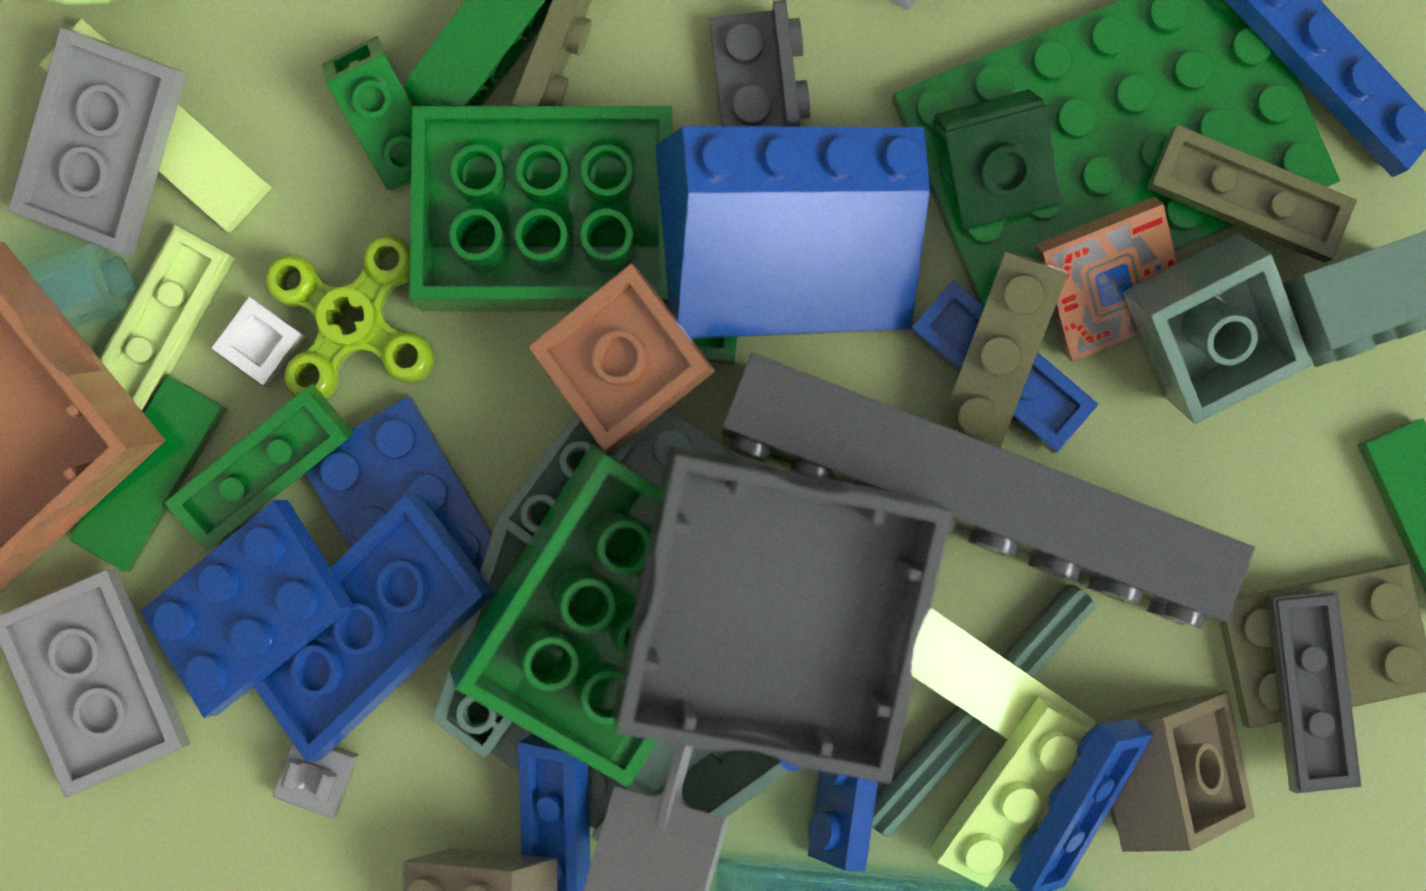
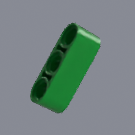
[404,0,552,106]

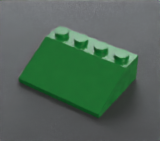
[409,106,673,312]
[449,444,661,787]

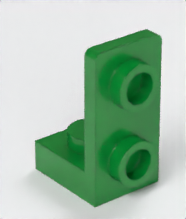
[322,36,413,190]

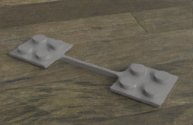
[583,744,729,891]

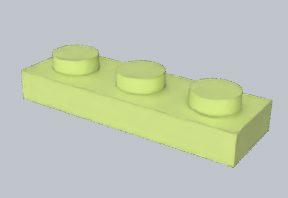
[930,696,1092,888]

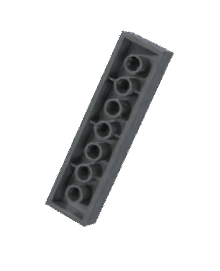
[722,353,1255,629]

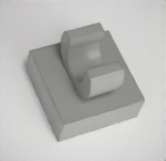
[272,742,359,819]

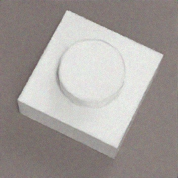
[212,297,306,387]

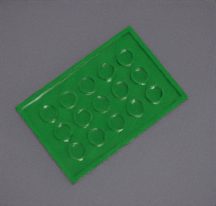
[892,0,1340,306]

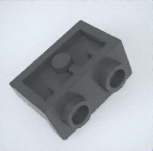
[710,0,810,127]

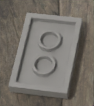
[8,27,188,255]
[0,568,190,798]

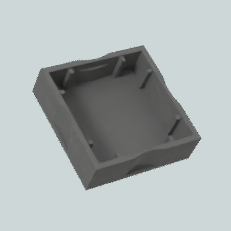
[613,446,953,784]

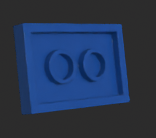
[306,396,492,573]
[140,500,354,718]

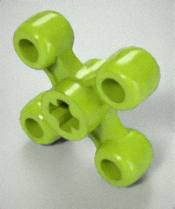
[266,235,436,399]

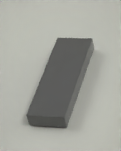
[1266,590,1362,793]

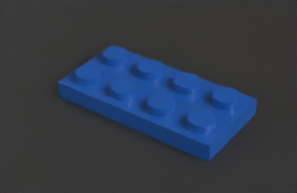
[254,493,495,763]

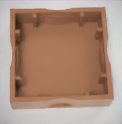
[0,242,166,593]

